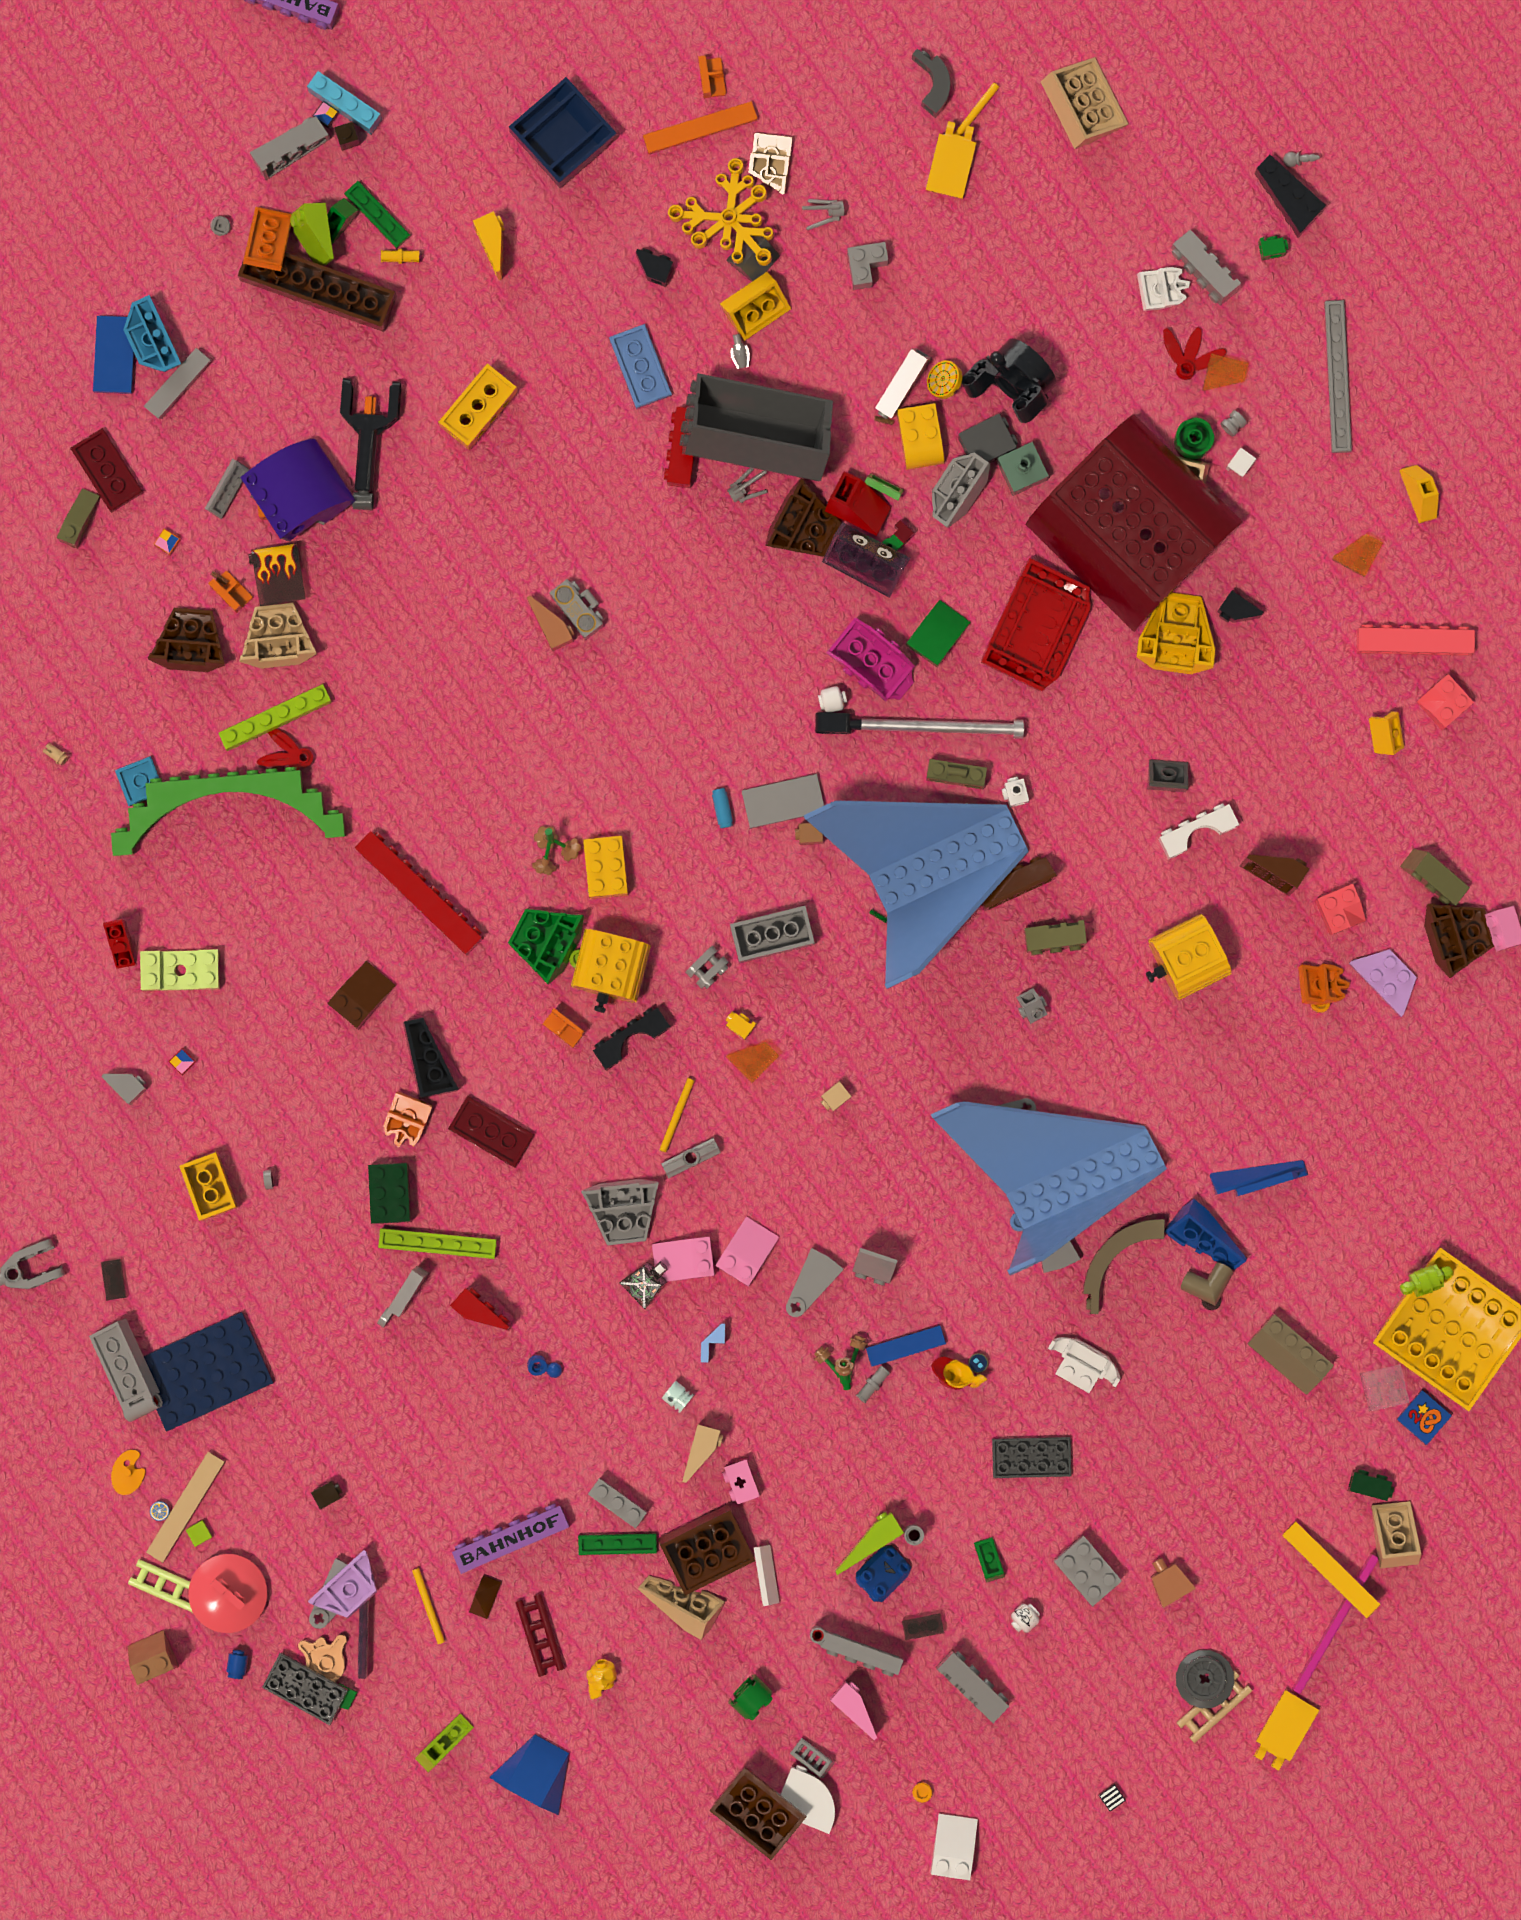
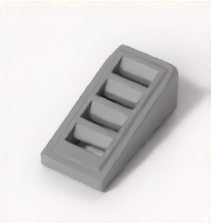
[790,1738,835,1778]

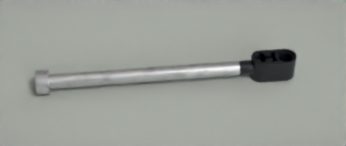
[815,712,1024,739]

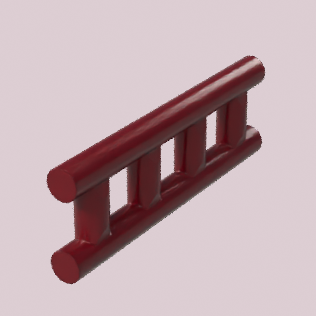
[515,1594,565,1677]

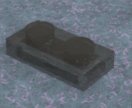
[101,1259,127,1301]
[902,1613,944,1640]

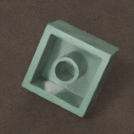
[997,442,1049,496]

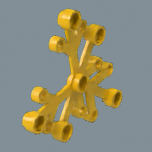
[668,158,774,266]

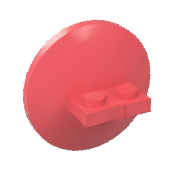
[188,1554,267,1633]

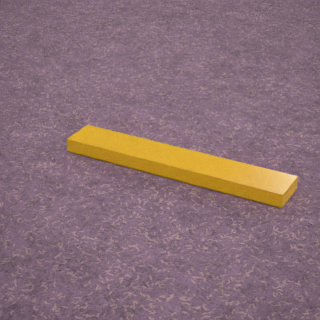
[1282,1522,1381,1619]

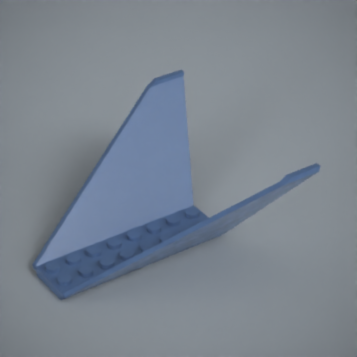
[803,801,1029,989]
[931,1101,1167,1276]

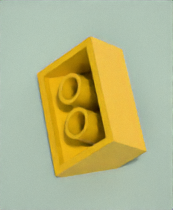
[720,272,791,341]

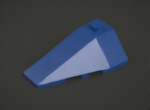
[1164,1199,1247,1270]

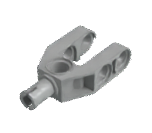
[0,1239,65,1289]

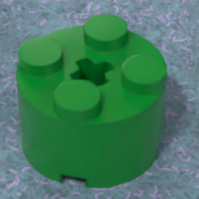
[1174,418,1214,460]
[728,1674,773,1721]

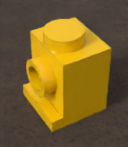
[725,1011,756,1040]

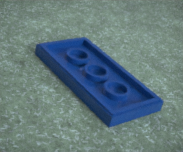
[93,316,134,394]

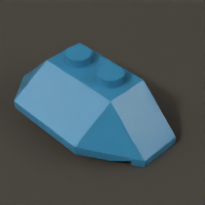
[123,295,181,372]

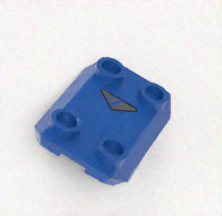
[855,1545,911,1602]

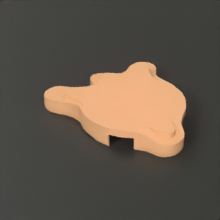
[298,1634,347,1682]

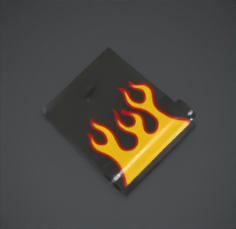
[248,542,306,606]

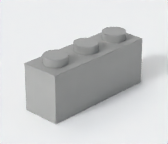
[588,1478,647,1529]

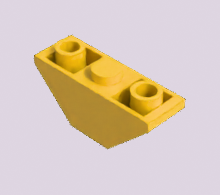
[1399,465,1439,524]

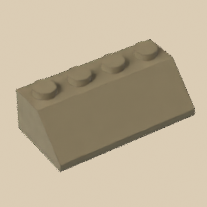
[1247,1314,1334,1395]

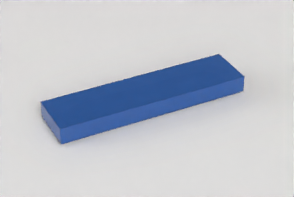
[866,1326,946,1367]

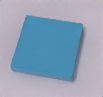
[115,756,159,807]

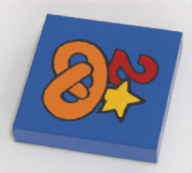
[1396,1390,1452,1445]

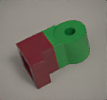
[881,520,914,553]

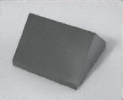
[726,236,780,282]
[1147,759,1188,792]

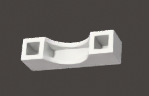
[1158,803,1239,860]

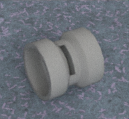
[1220,410,1247,437]

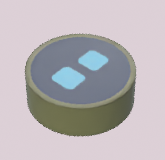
[968,1353,988,1373]

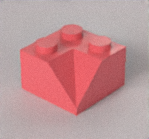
[1417,674,1474,730]
[1315,884,1366,936]

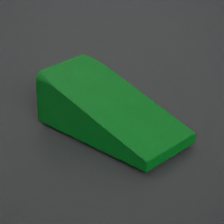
[974,1537,1005,1583]

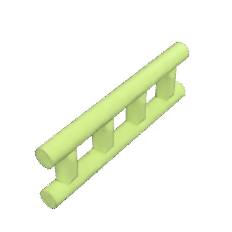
[128,1559,193,1613]

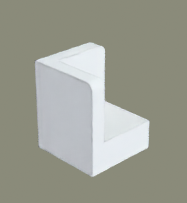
[1226,448,1256,477]

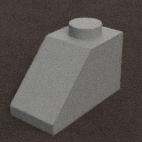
[101,1074,147,1105]

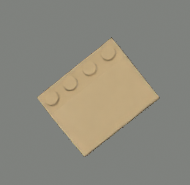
[1041,57,1128,149]

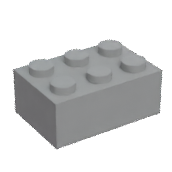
[1053,1535,1122,1607]

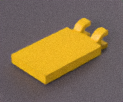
[926,121,976,199]
[1253,1690,1319,1771]

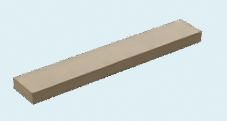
[146,1452,225,1563]

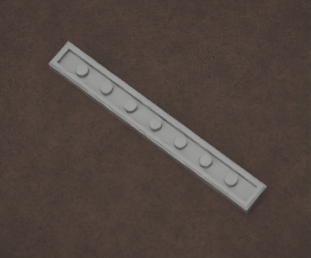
[1324,300,1351,453]

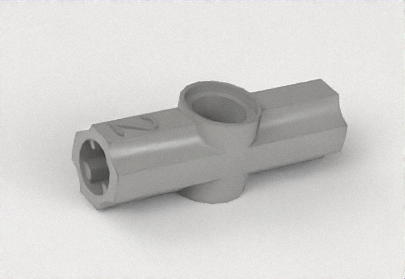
[661,1138,721,1178]

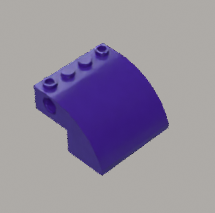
[240,439,356,542]

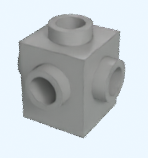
[1016,988,1048,1024]

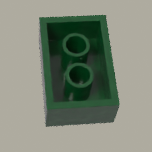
[368,1163,411,1224]

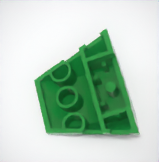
[508,909,584,985]

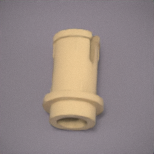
[43,743,69,765]

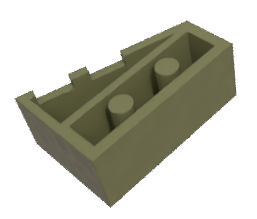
[1400,849,1470,906]
[1024,920,1087,956]

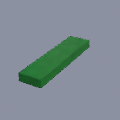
[344,181,411,249]
[578,1534,657,1555]

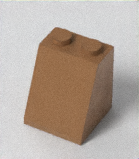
[128,1630,179,1685]

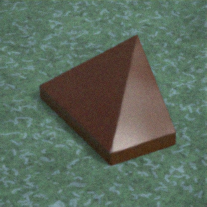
[469,1575,501,1619]

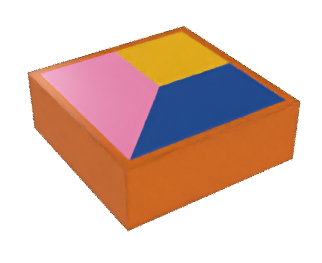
[154,529,181,555]

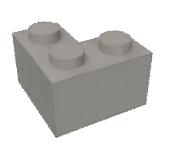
[847,242,888,290]

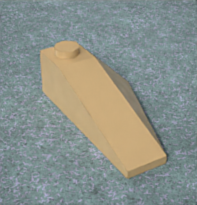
[638,1576,725,1640]

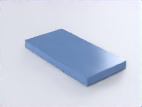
[609,324,672,409]

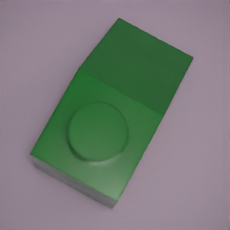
[327,198,358,244]

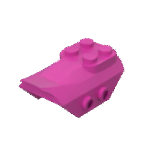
[826,617,915,702]

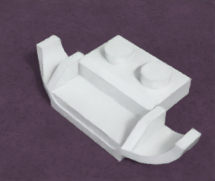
[1048,1337,1120,1393]

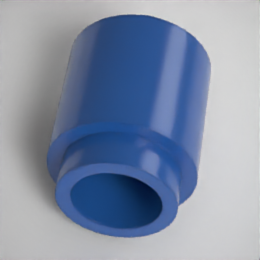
[226,1650,248,1679]

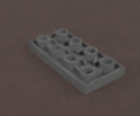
[992,1437,1071,1478]
[262,1652,349,1725]

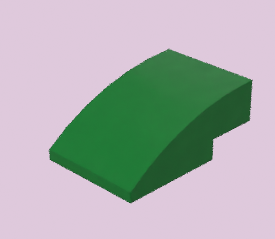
[906,600,971,667]

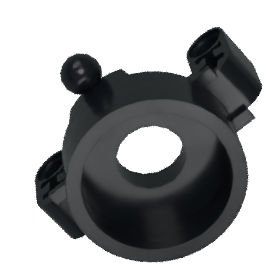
[961,338,1056,423]

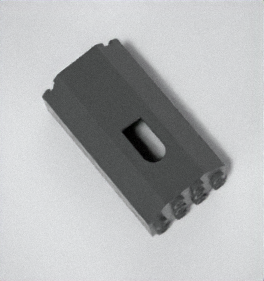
[679,373,833,481]

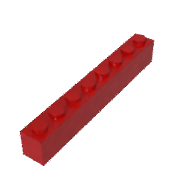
[354,831,483,956]

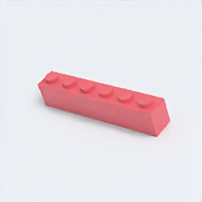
[1356,625,1475,656]

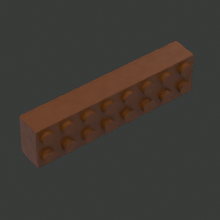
[238,252,397,332]

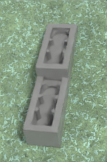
[144,348,212,419]

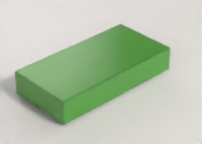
[865,474,904,500]

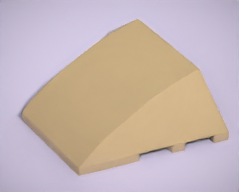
[239,603,317,669]

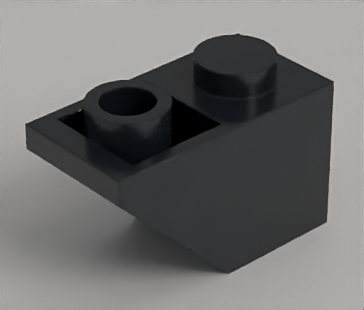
[636,248,673,287]

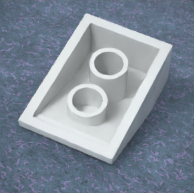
[930,1813,978,1880]

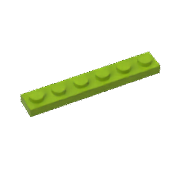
[218,684,332,751]
[378,1229,497,1259]

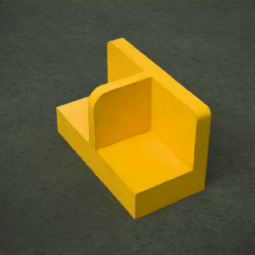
[1369,712,1404,755]

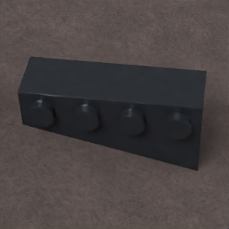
[1255,154,1326,238]
[403,1018,459,1099]

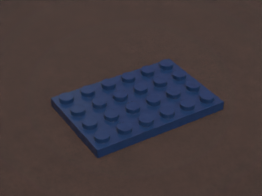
[144,1312,274,1432]

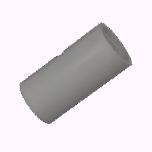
[903,1525,924,1545]

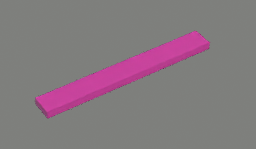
[1292,1554,1379,1694]

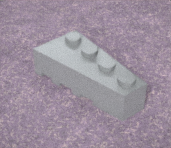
[250,116,330,180]
[1171,230,1241,306]
[936,1651,1009,1723]

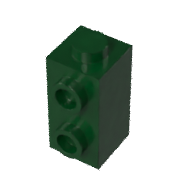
[1347,1469,1394,1501]

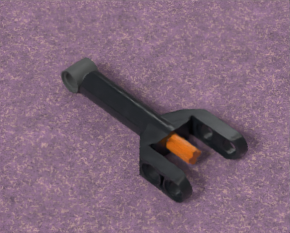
[340,378,401,510]

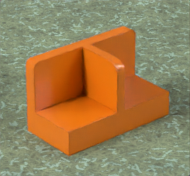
[698,55,726,98]
[208,571,253,613]
[543,1008,585,1048]

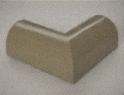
[1181,1262,1233,1306]

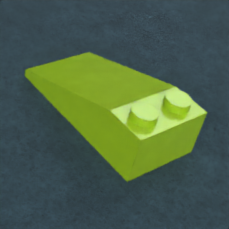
[835,1511,904,1575]

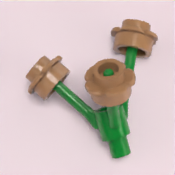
[814,1335,868,1390]

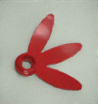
[1163,327,1227,380]
[257,729,313,772]

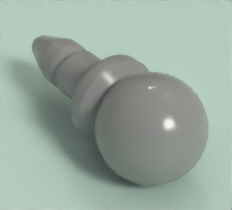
[1283,152,1320,167]

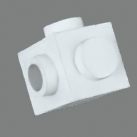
[1002,777,1029,808]

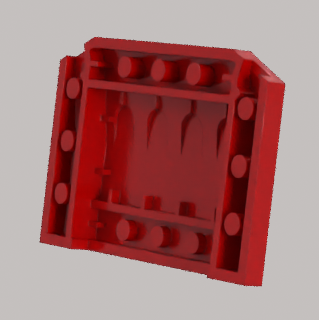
[980,558,1090,692]

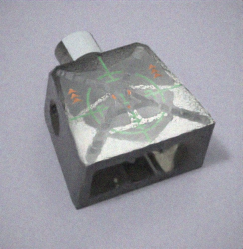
[619,1261,668,1309]

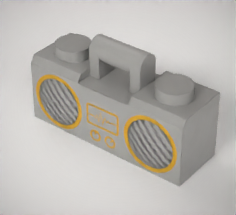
[549,579,604,641]

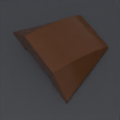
[765,478,841,557]
[148,607,225,672]
[1424,904,1494,978]

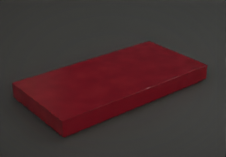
[70,428,144,513]
[448,1096,535,1168]

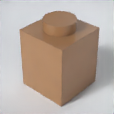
[795,823,823,845]

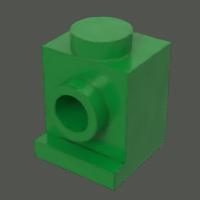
[1258,236,1288,261]

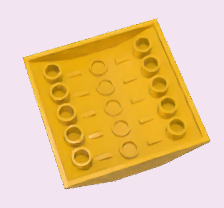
[1373,1248,1521,1412]

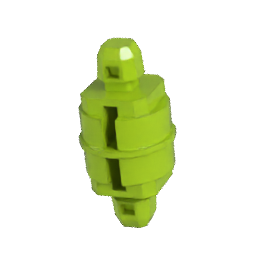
[1400,1264,1453,1297]

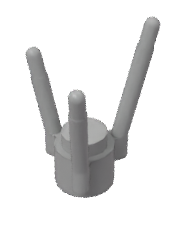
[802,199,844,230]
[727,468,767,503]

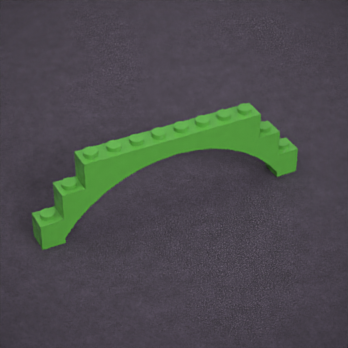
[111,767,346,856]

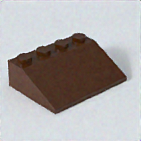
[1240,855,1309,896]
[658,1504,755,1596]
[710,1767,807,1860]

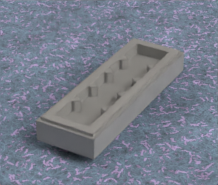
[205,459,249,519]

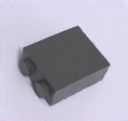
[957,414,1018,463]

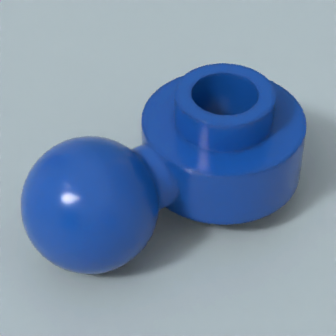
[527,1355,562,1378]

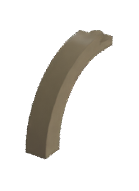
[1082,1219,1165,1314]

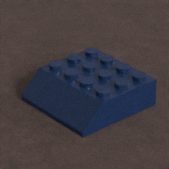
[509,77,617,188]

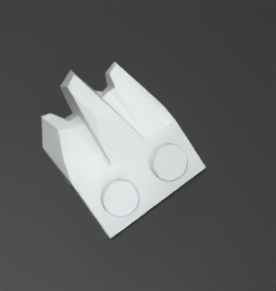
[1137,267,1190,311]

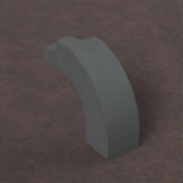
[912,49,950,118]

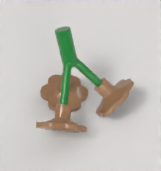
[532,826,581,875]

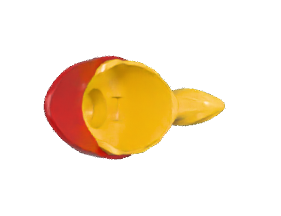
[931,1357,987,1390]

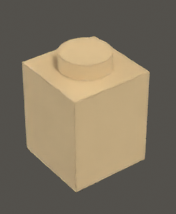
[821,1081,852,1112]

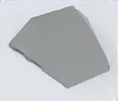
[581,1179,659,1245]

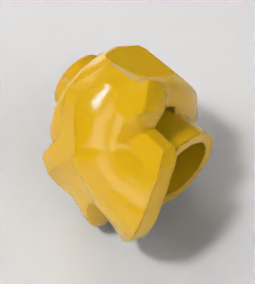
[586,1659,617,1699]

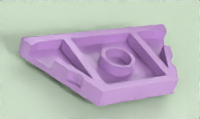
[1349,949,1417,1017]
[308,1550,377,1618]

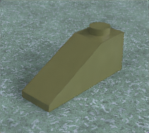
[57,488,100,549]

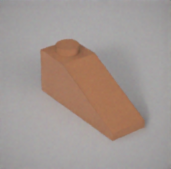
[527,596,574,652]

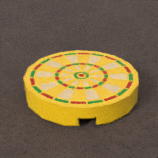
[927,360,962,399]

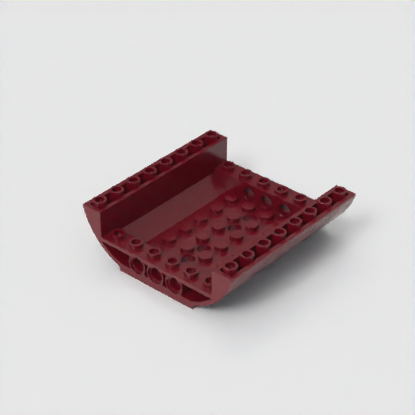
[1025,414,1243,632]

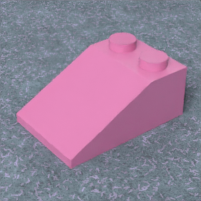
[715,1217,779,1287]
[652,1237,714,1283]
[830,1680,877,1741]

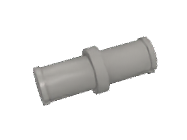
[856,1366,890,1403]

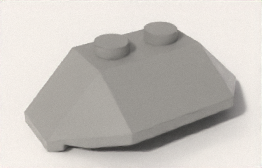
[932,452,990,528]

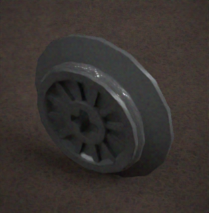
[1176,1650,1234,1708]

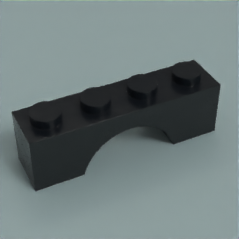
[593,1007,671,1071]

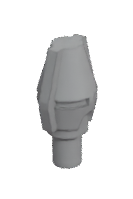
[731,334,750,369]

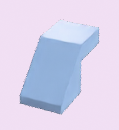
[701,1324,725,1363]

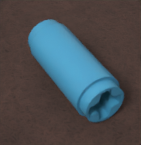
[712,788,733,829]

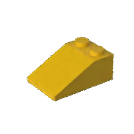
[473,211,505,281]

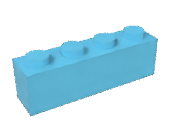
[307,71,382,135]

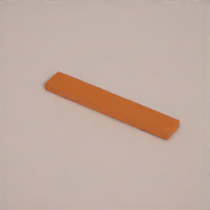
[643,101,758,154]

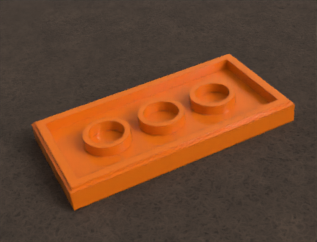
[243,207,291,271]

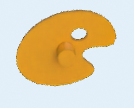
[111,1450,146,1495]

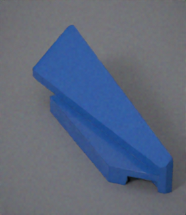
[1210,1160,1308,1197]

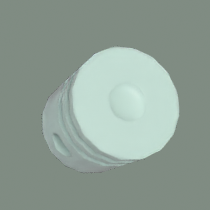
[661,1381,694,1413]

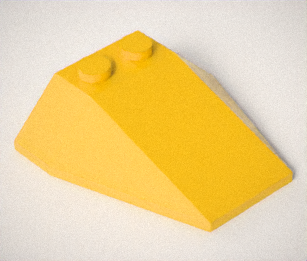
[1137,593,1215,675]

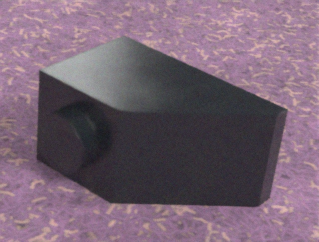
[1217,591,1263,623]

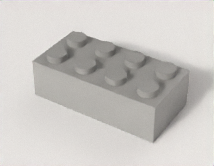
[730,906,815,964]

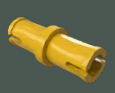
[381,249,419,264]

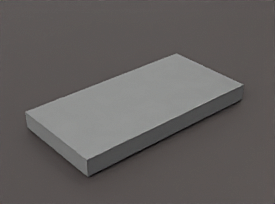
[742,774,824,829]

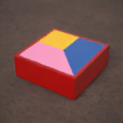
[168,1048,196,1076]

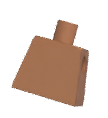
[1151,1557,1196,1608]

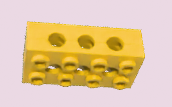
[438,363,518,450]

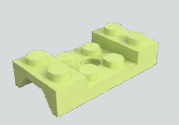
[140,949,220,991]

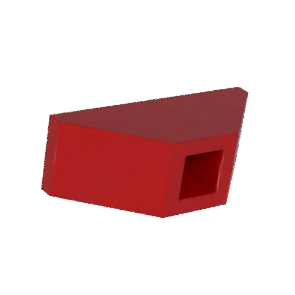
[103,919,135,969]

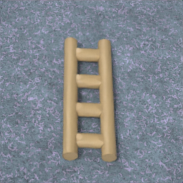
[1177,1670,1252,1743]

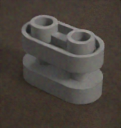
[685,945,729,989]

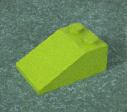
[290,203,334,266]

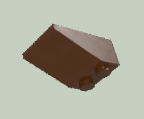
[327,961,396,1030]

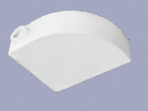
[780,1765,835,1834]

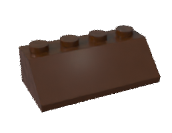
[981,856,1057,912]

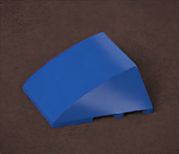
[490,1735,569,1815]

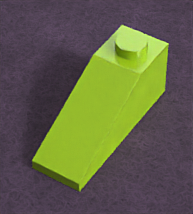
[415,1714,474,1772]

